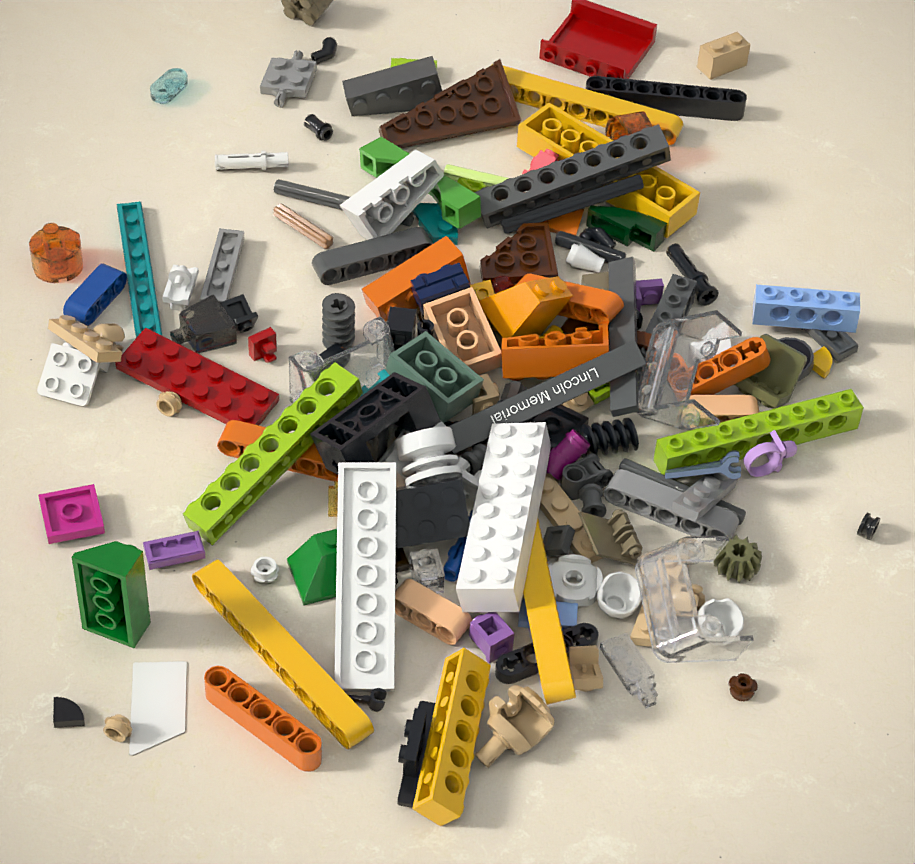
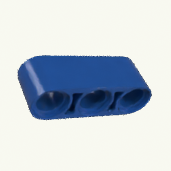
[63,263,127,326]

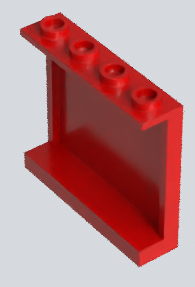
[539,0,657,79]

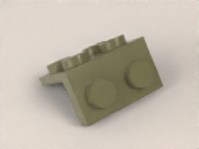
[734,334,807,408]

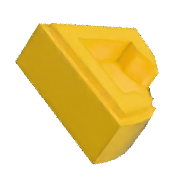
[812,346,832,379]

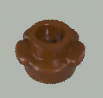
[728,673,758,701]

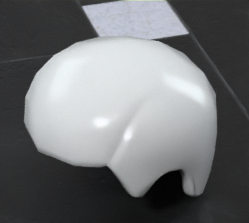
[597,571,643,619]
[697,598,744,642]

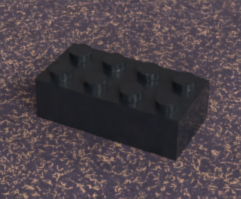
[396,476,470,549]

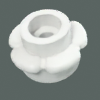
[251,557,279,583]

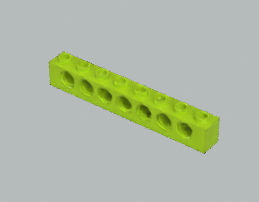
[183,362,363,545]
[653,389,864,475]

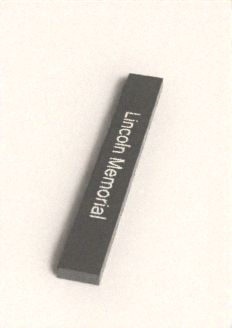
[448,340,646,455]

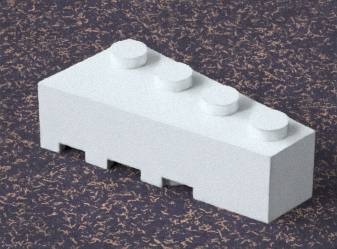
[340,150,444,240]

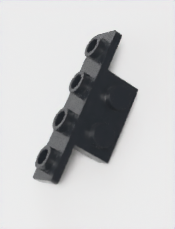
[397,701,435,808]

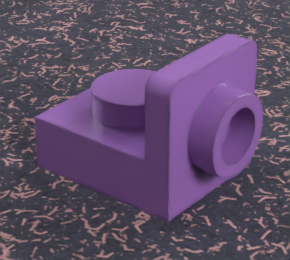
[636,279,664,312]

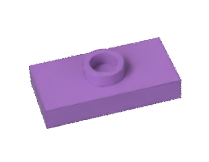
[143,531,205,570]

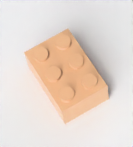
[423,287,502,375]

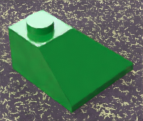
[287,529,337,606]

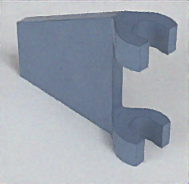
[665,450,741,479]

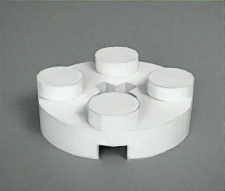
[549,554,603,607]

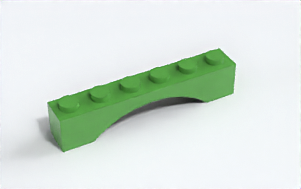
[359,137,481,229]

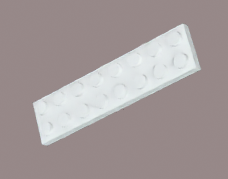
[334,462,396,692]

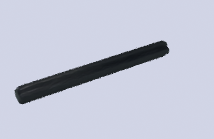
[501,175,644,234]

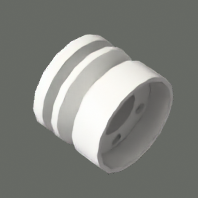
[395,427,463,486]

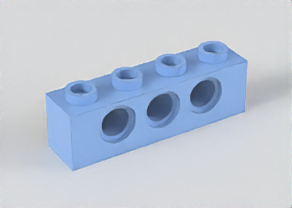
[752,284,860,333]

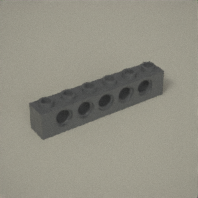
[638,274,697,406]

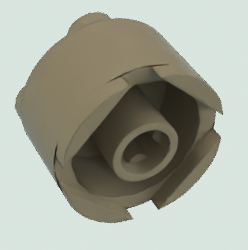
[281,0,333,26]

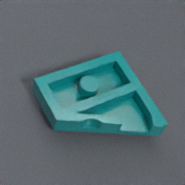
[411,203,458,245]

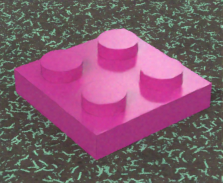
[38,484,105,544]

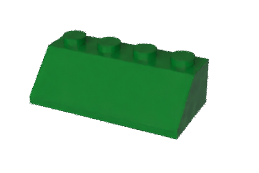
[71,541,151,648]

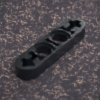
[495,623,599,684]

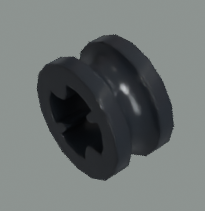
[857,512,881,540]

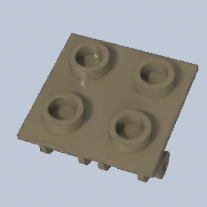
[578,509,643,566]

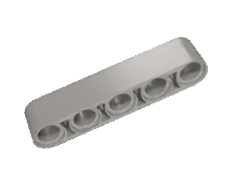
[603,469,739,546]

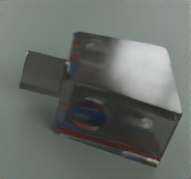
[170,294,237,353]

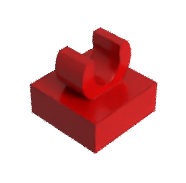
[248,327,277,363]

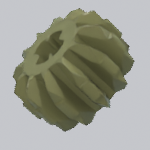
[713,534,762,583]

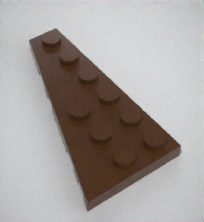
[379,59,521,148]

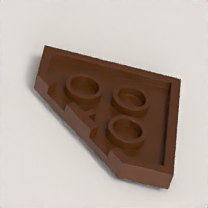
[480,222,558,285]

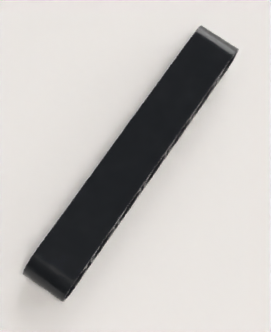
[585,76,747,121]

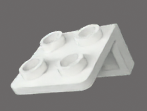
[37,343,110,407]

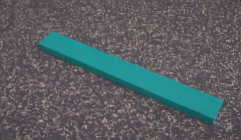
[117,201,162,338]

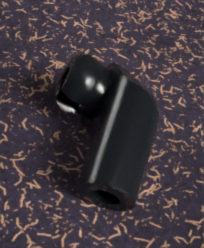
[579,227,616,248]

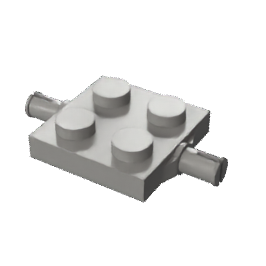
[260,50,317,107]

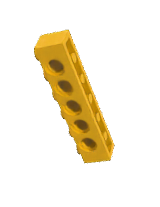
[413,648,491,826]

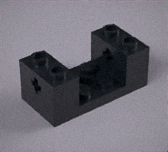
[310,372,441,475]

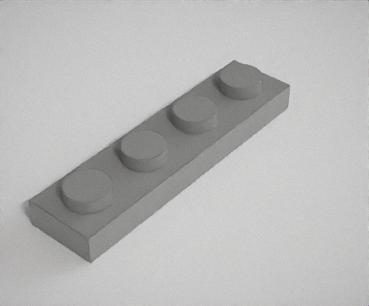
[200,228,244,308]
[670,473,738,523]

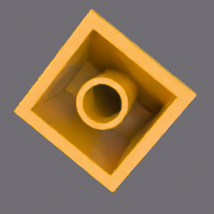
[479,276,573,338]

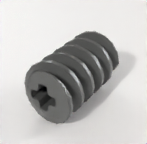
[322,293,355,349]

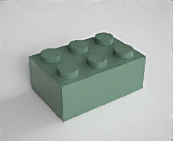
[385,331,484,423]

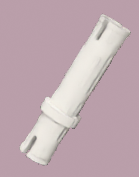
[215,151,289,170]

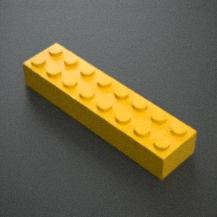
[517,103,700,238]

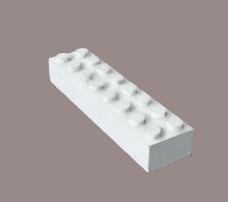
[456,422,551,612]

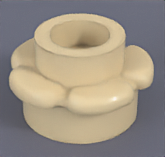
[156,391,182,416]
[103,714,132,742]

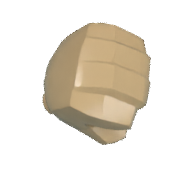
[475,685,555,768]

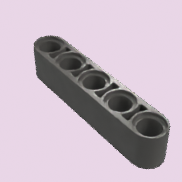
[311,227,433,285]

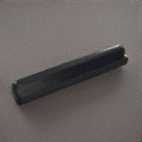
[555,231,626,262]

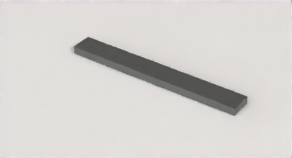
[608,257,639,417]

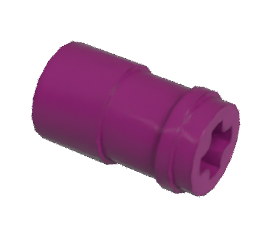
[546,429,591,480]

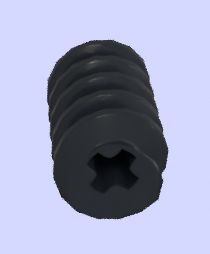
[579,418,639,458]

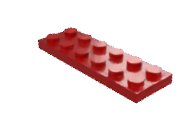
[115,328,279,426]

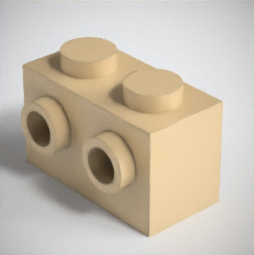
[697,32,751,80]

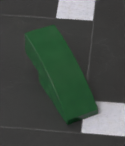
[586,206,667,252]

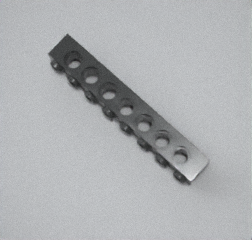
[474,124,671,229]

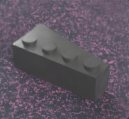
[342,56,442,116]

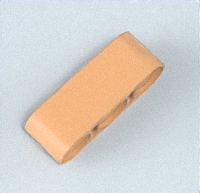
[681,395,759,430]
[395,579,473,645]

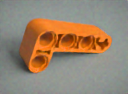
[660,337,771,406]

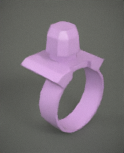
[744,430,797,477]

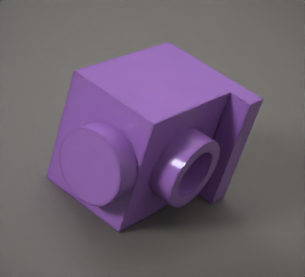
[469,612,514,663]

